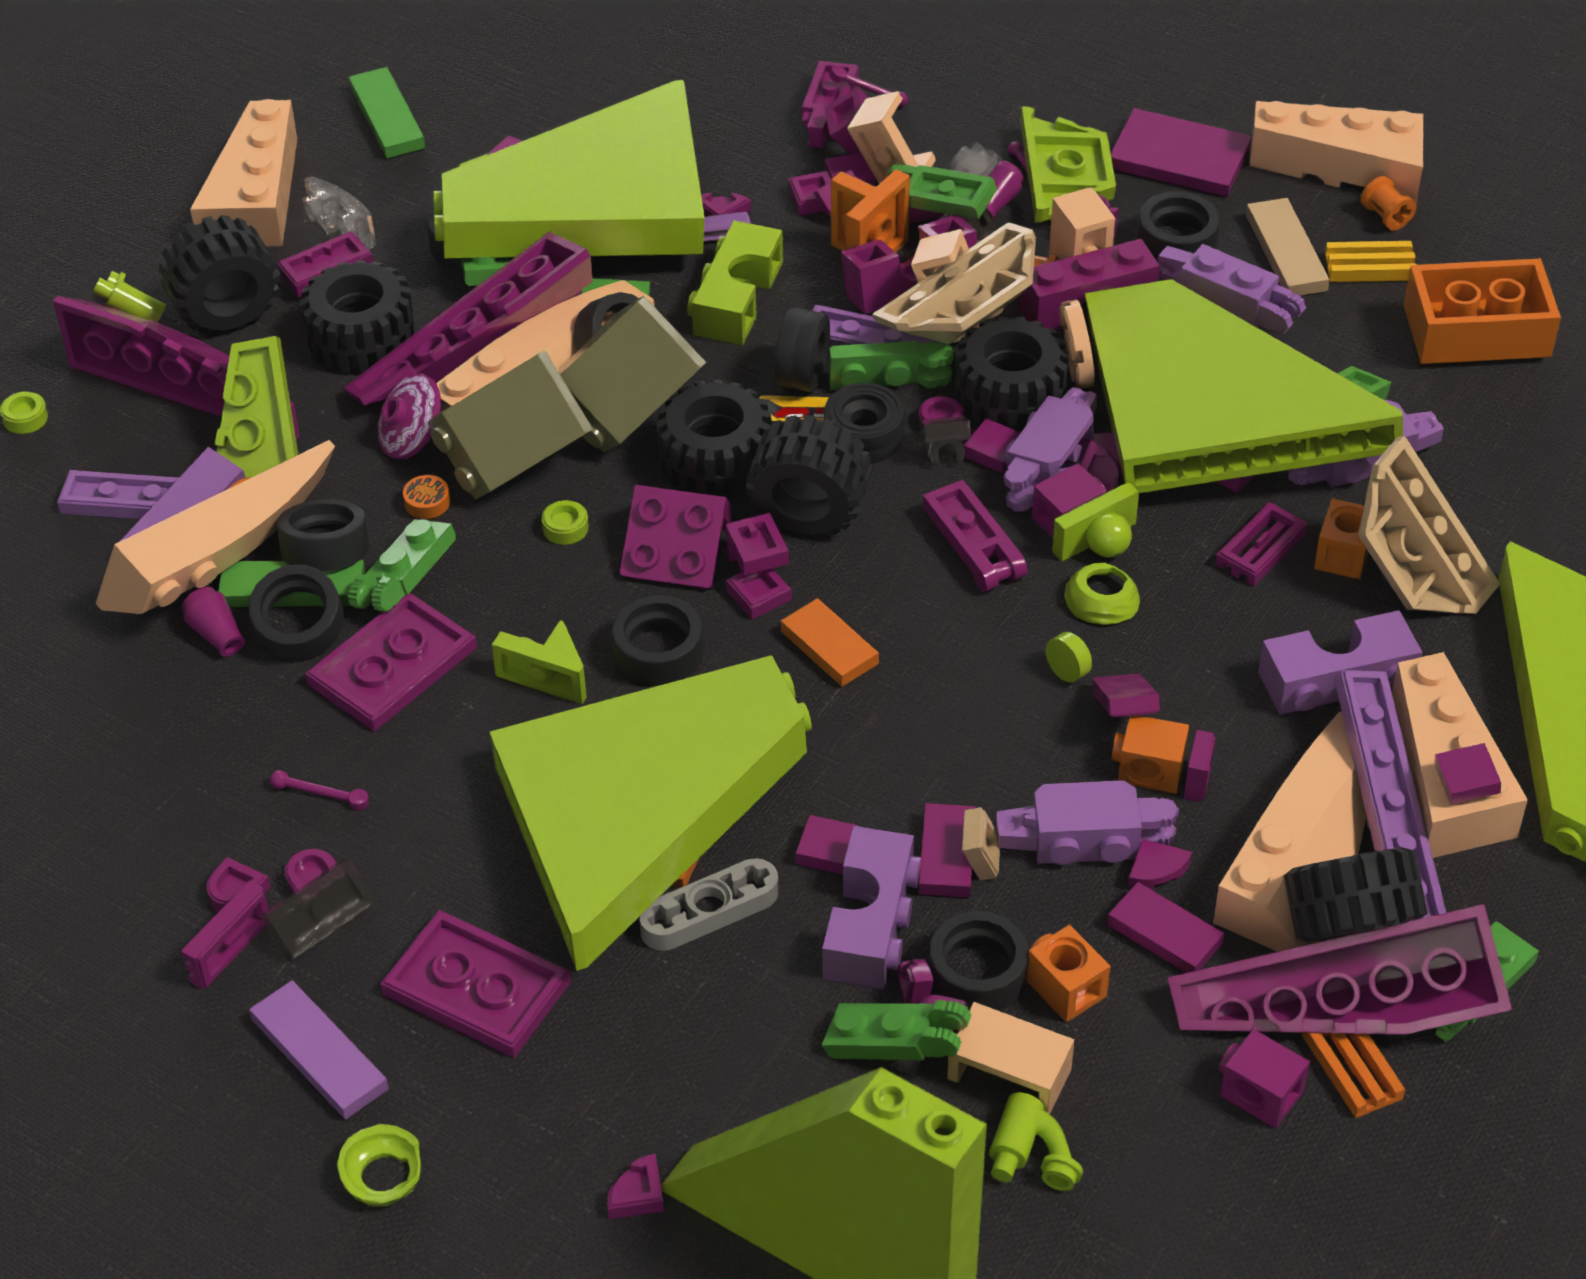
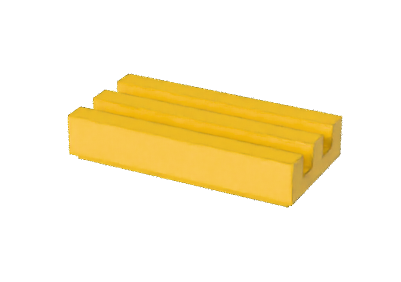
[1325,241,1417,282]

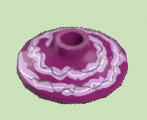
[377,373,441,460]

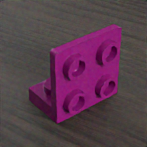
[620,485,734,590]

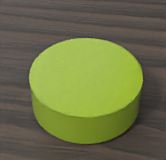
[0,392,48,434]
[541,500,589,545]
[1045,632,1092,683]

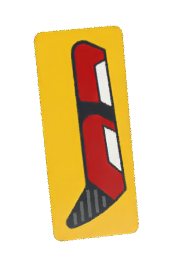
[759,395,829,421]

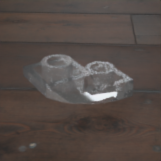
[949,142,1002,176]
[303,176,376,249]

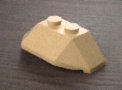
[872,222,1036,344]
[1358,435,1500,614]

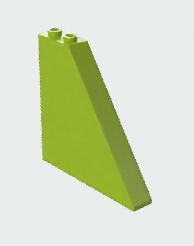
[434,80,705,258]
[1085,279,1403,493]
[1498,541,1586,862]
[489,655,812,971]
[661,1068,986,1279]

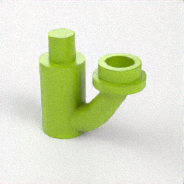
[92,271,166,323]
[989,1092,1083,1191]

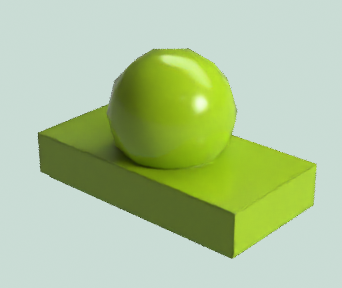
[1052,482,1139,561]

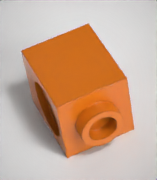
[1314,498,1369,579]
[1111,715,1189,794]
[1027,925,1111,1023]

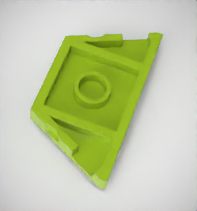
[1020,106,1116,222]

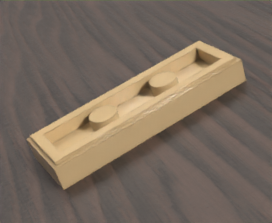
[1246,198,1330,295]

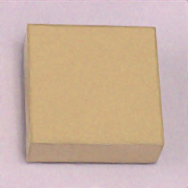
[962,807,1000,881]

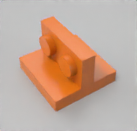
[831,169,910,253]

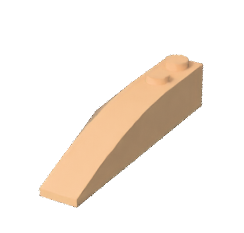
[436,280,655,413]
[96,440,335,614]
[1213,712,1367,952]

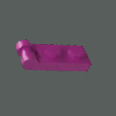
[922,480,1028,592]

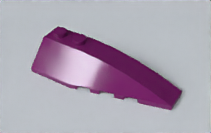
[344,232,593,405]
[53,296,300,440]
[1168,904,1512,1035]

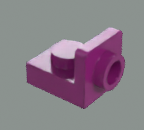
[726,513,789,575]

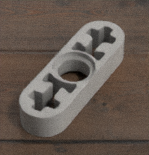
[639,858,778,951]

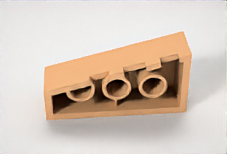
[190,99,297,247]
[1249,101,1423,203]
[1392,652,1528,858]

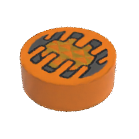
[403,475,450,519]

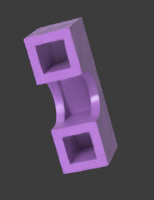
[1258,610,1422,715]
[822,826,922,990]

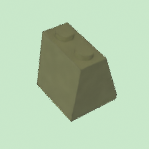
[558,296,706,452]
[427,350,593,500]

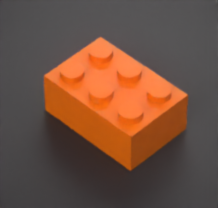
[1403,258,1561,364]

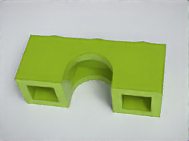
[687,220,783,346]

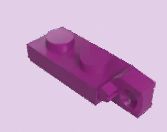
[802,61,859,148]

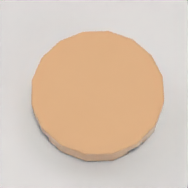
[1059,299,1095,389]

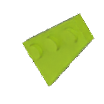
[215,336,298,478]

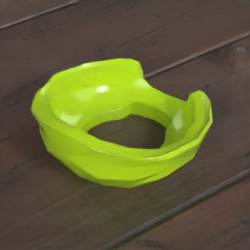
[1064,563,1140,625]
[337,1124,421,1206]

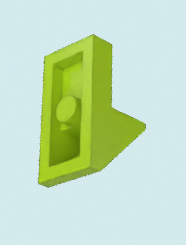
[492,620,587,704]

